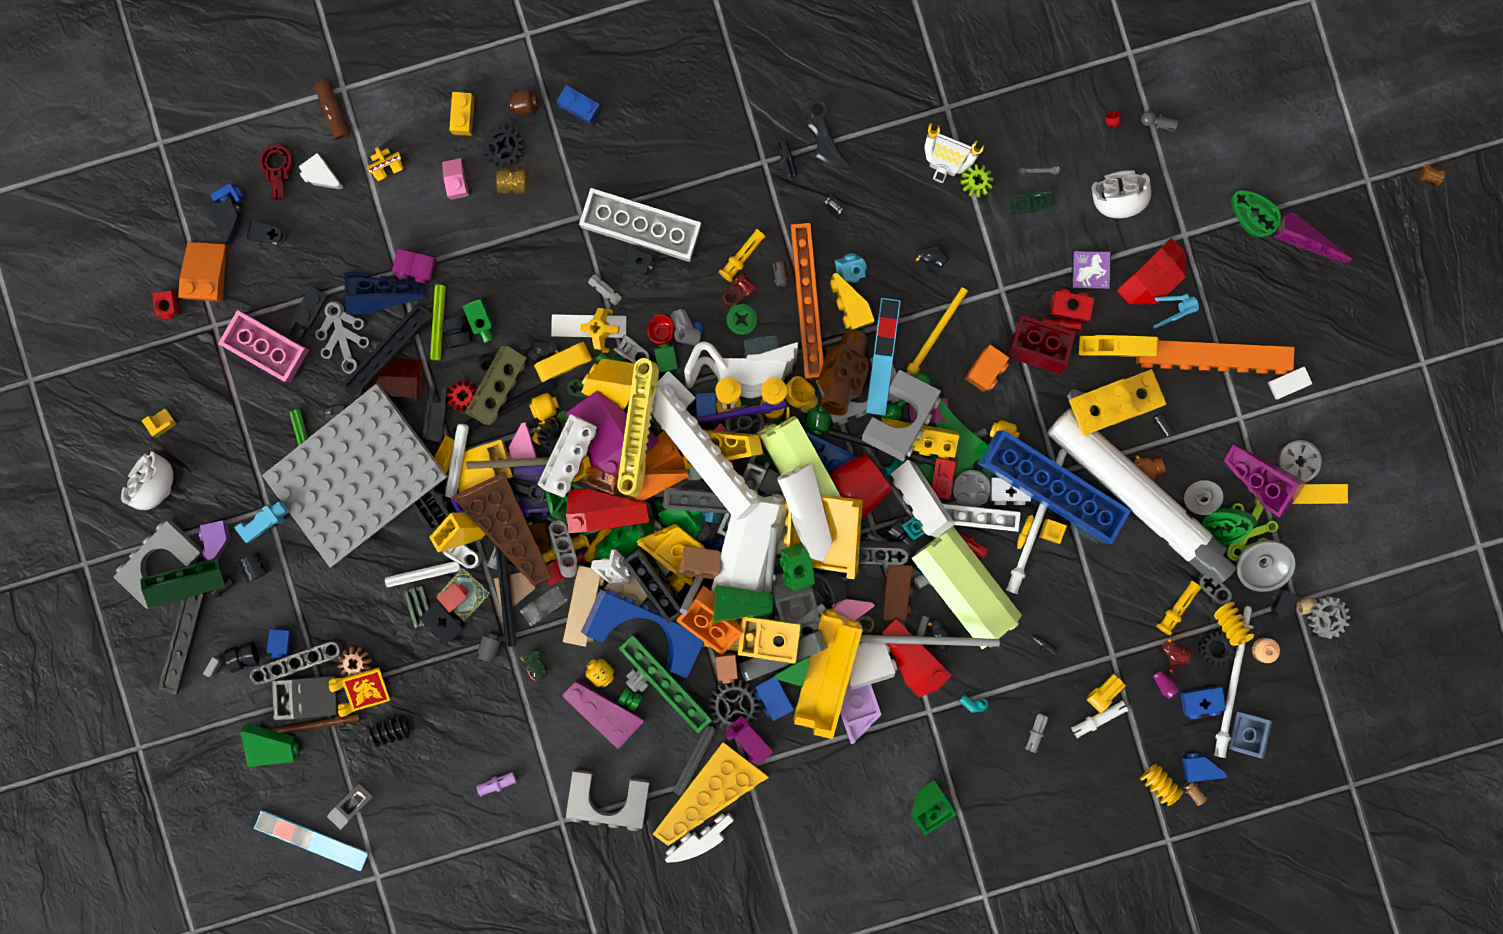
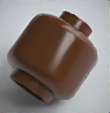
[509,89,539,115]

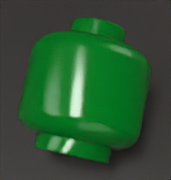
[805,405,832,435]

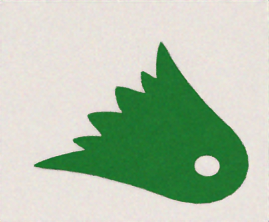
[917,400,994,483]

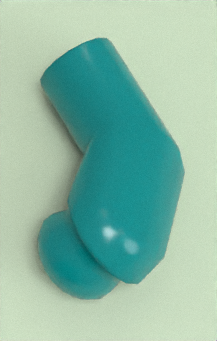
[881,457,907,477]
[959,694,988,713]

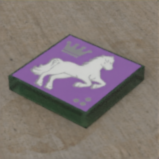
[1071,250,1111,290]

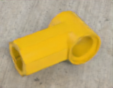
[1086,674,1126,713]

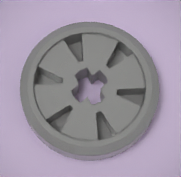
[1278,440,1322,482]

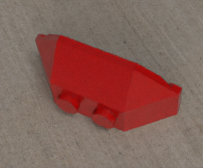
[1116,238,1186,304]

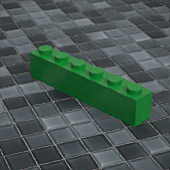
[618,634,712,733]

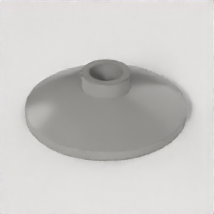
[1184,480,1223,515]

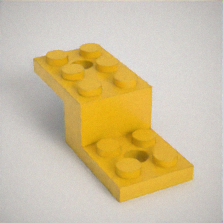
[1069,369,1166,436]
[704,616,801,663]

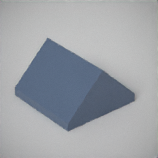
[1228,712,1272,759]

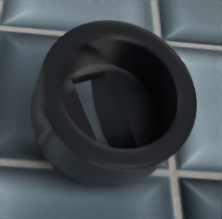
[478,354,494,371]

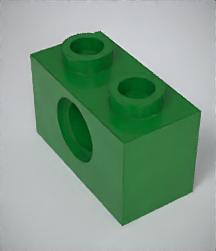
[780,542,815,591]

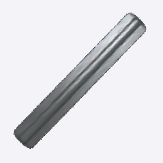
[673,725,716,796]

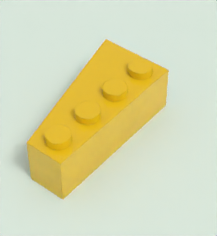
[683,430,763,468]

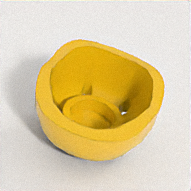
[785,376,815,408]

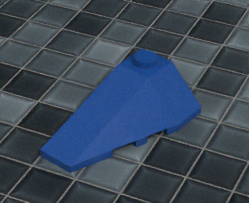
[803,428,858,472]

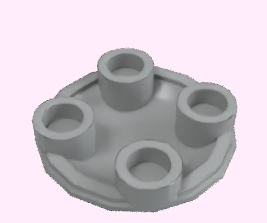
[953,470,991,507]

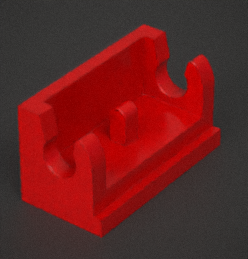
[932,458,959,499]

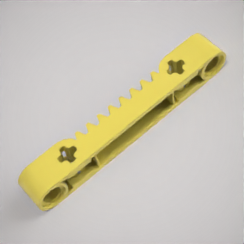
[618,358,659,497]

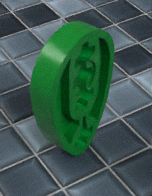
[1231,190,1281,238]
[1202,508,1257,545]

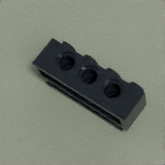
[412,484,457,530]

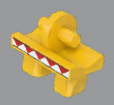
[367,146,403,181]

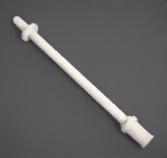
[1006,449,1067,594]
[1214,606,1254,758]

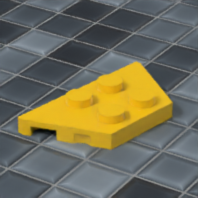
[637,524,705,586]

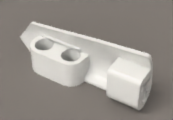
[777,464,832,561]

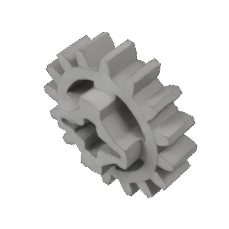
[1308,596,1350,639]

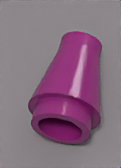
[1153,670,1180,699]

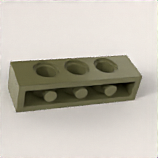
[465,346,526,425]

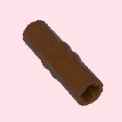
[314,80,350,140]

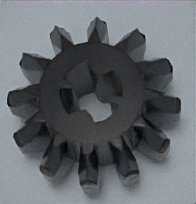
[536,417,566,448]

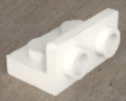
[591,550,632,584]

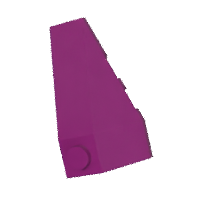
[1273,212,1352,264]
[1224,444,1306,517]

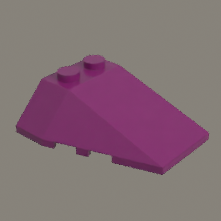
[566,391,659,484]

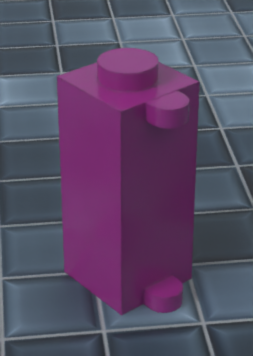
[726,716,773,765]

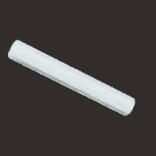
[445,424,469,498]
[385,561,460,587]

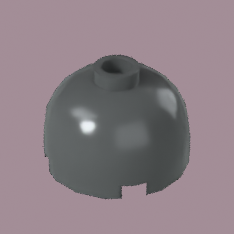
[725,405,765,435]

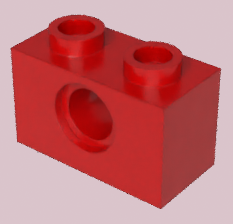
[1050,289,1094,322]

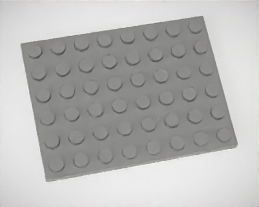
[262,384,448,568]

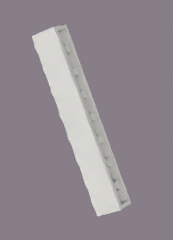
[651,385,760,520]

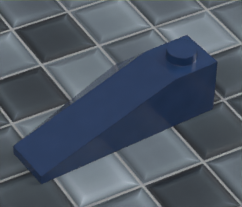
[344,272,424,315]

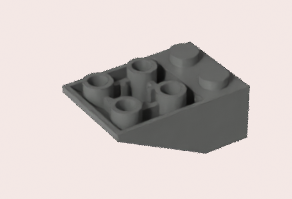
[272,676,337,720]

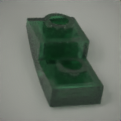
[1010,190,1053,216]

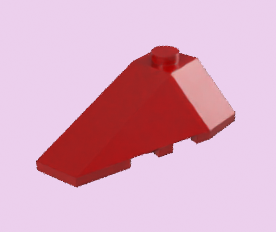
[566,488,650,533]
[881,618,952,697]

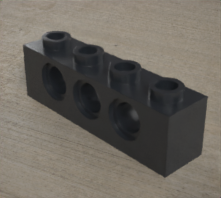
[623,546,684,623]

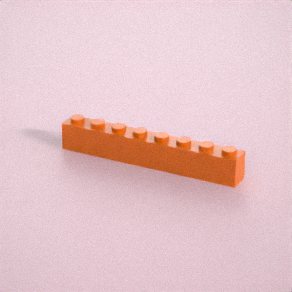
[791,223,823,379]
[1136,341,1294,375]

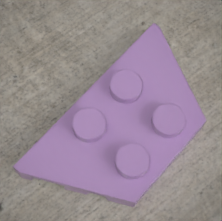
[840,684,882,744]

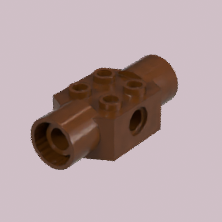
[817,330,870,416]

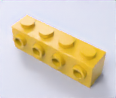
[881,418,959,459]

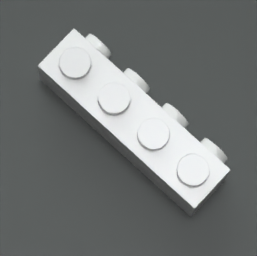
[537,414,597,498]
[891,460,955,538]

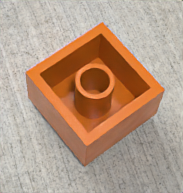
[964,345,1009,392]

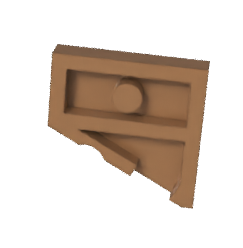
[494,572,536,613]

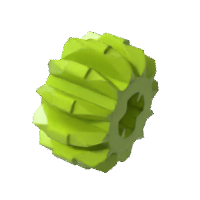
[961,164,994,198]

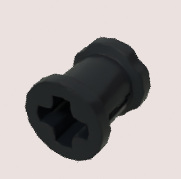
[823,192,848,217]

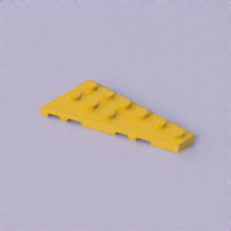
[653,742,769,846]

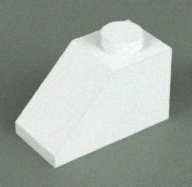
[299,153,343,189]

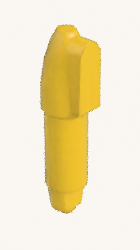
[1017,515,1034,549]

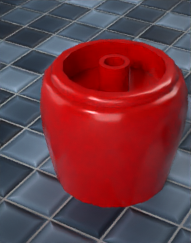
[829,453,892,518]

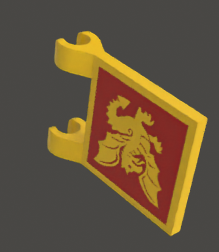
[329,668,390,717]

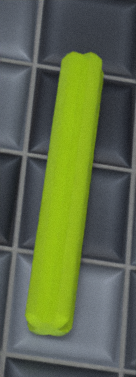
[430,285,446,361]

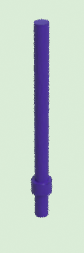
[695,401,787,424]

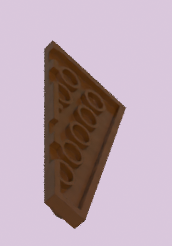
[452,472,552,586]

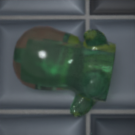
[520,648,548,681]

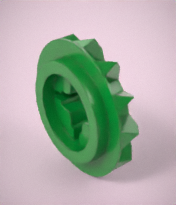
[727,304,757,335]

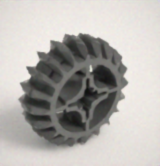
[709,679,761,731]

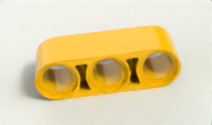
[534,342,592,383]

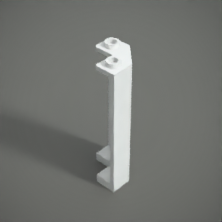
[711,489,789,594]

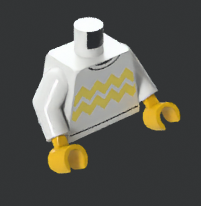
[924,123,985,183]

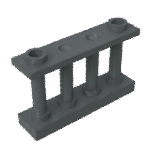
[654,479,731,514]

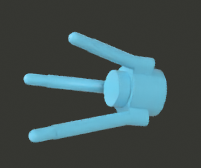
[1153,294,1199,329]

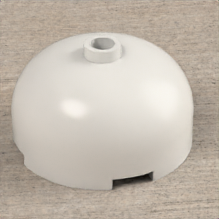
[1092,170,1151,218]
[121,451,173,510]

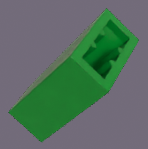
[241,723,299,767]

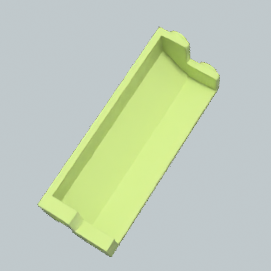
[757,416,841,497]
[911,526,1022,649]

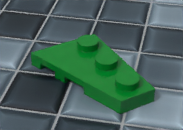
[712,585,773,624]

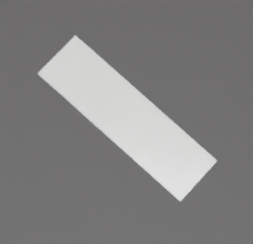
[551,315,626,338]

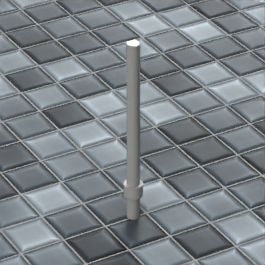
[764,524,779,619]

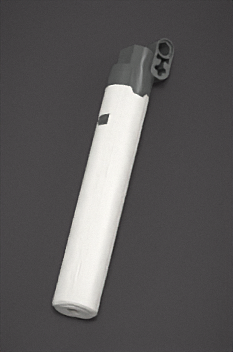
[1047,408,1236,604]

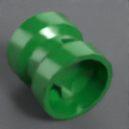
[617,687,643,713]

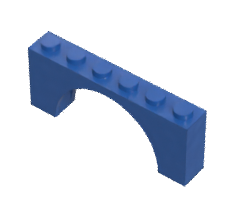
[581,589,704,678]

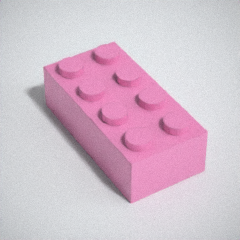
[218,310,309,383]

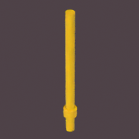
[906,287,968,376]

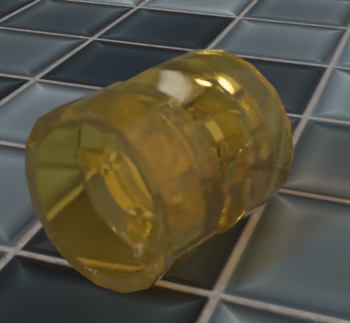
[496,169,526,194]

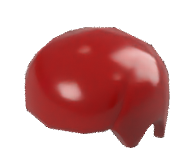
[647,314,676,345]

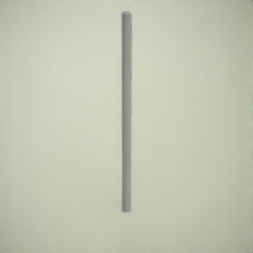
[859,635,1000,647]

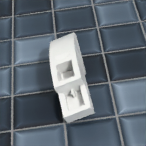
[665,812,734,863]

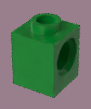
[655,344,678,373]

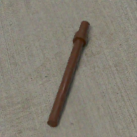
[270,714,360,734]

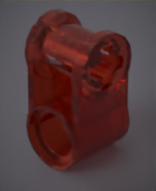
[722,273,757,308]

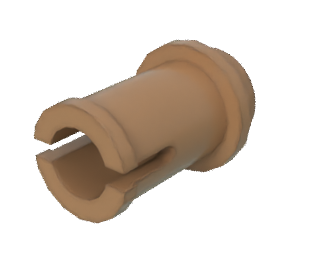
[1184,782,1207,806]

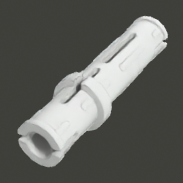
[1071,700,1128,738]

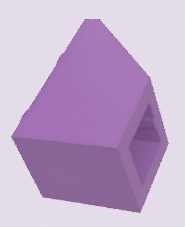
[199,520,231,561]

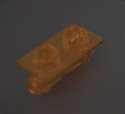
[581,466,620,495]

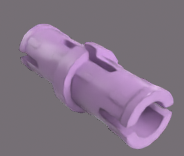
[476,771,517,797]

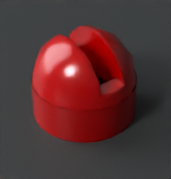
[1105,111,1121,128]

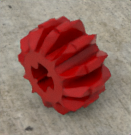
[447,380,478,412]

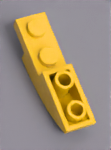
[1079,335,1159,357]

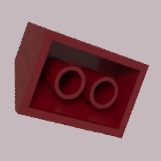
[1007,315,1076,374]

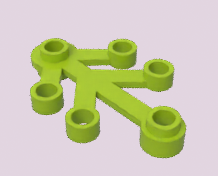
[1222,496,1278,562]

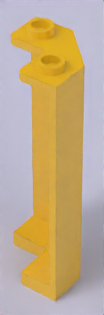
[794,609,862,739]

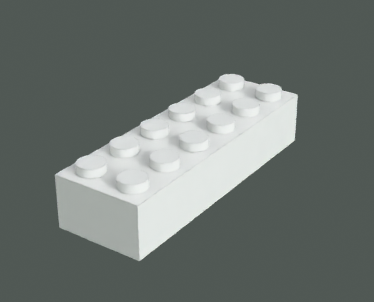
[579,188,702,262]

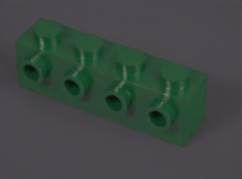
[140,558,225,608]

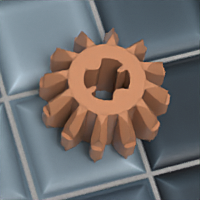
[338,647,371,676]

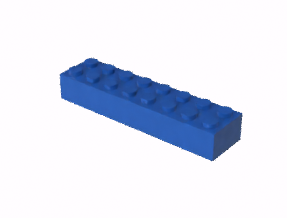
[978,430,1131,544]

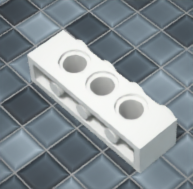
[942,503,1020,532]

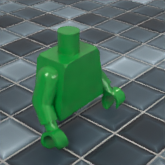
[654,497,705,540]

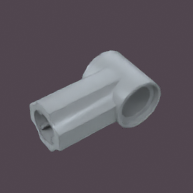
[670,309,701,346]

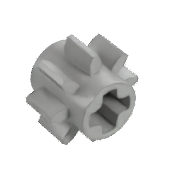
[626,669,648,692]

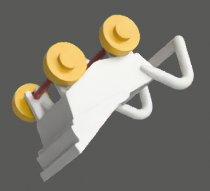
[684,342,798,419]

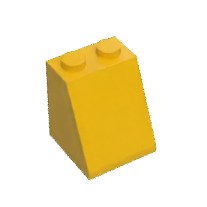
[582,359,648,411]

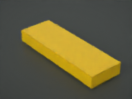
[1292,484,1348,504]

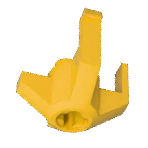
[580,308,620,353]

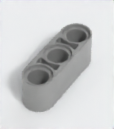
[549,520,577,578]

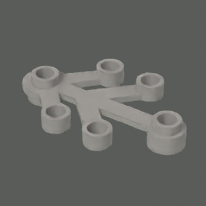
[315,301,370,374]

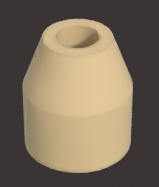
[1296,598,1317,615]

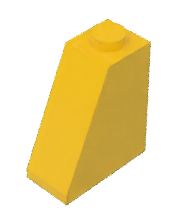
[429,512,486,552]

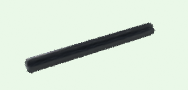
[452,378,558,435]
[495,545,516,647]

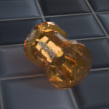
[1419,164,1445,187]

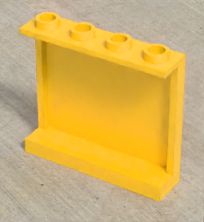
[784,494,863,579]

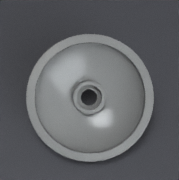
[1236,540,1295,592]

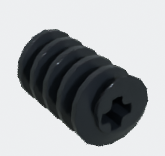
[367,714,410,747]

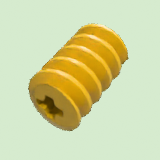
[1214,602,1254,646]
[1140,764,1183,806]

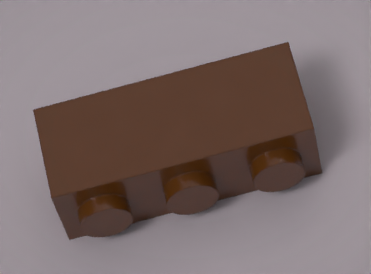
[882,560,915,622]

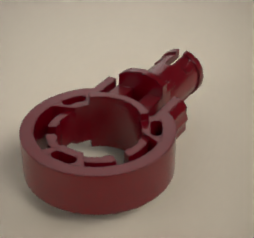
[259,145,294,200]

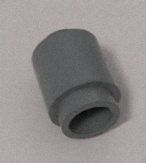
[477,633,501,662]

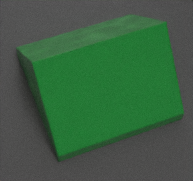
[774,656,810,687]

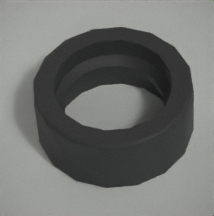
[814,569,847,605]

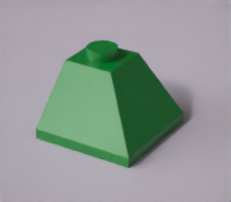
[911,780,957,836]

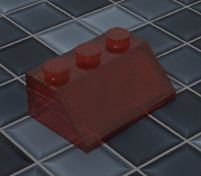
[360,358,422,399]

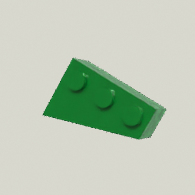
[594,515,655,560]

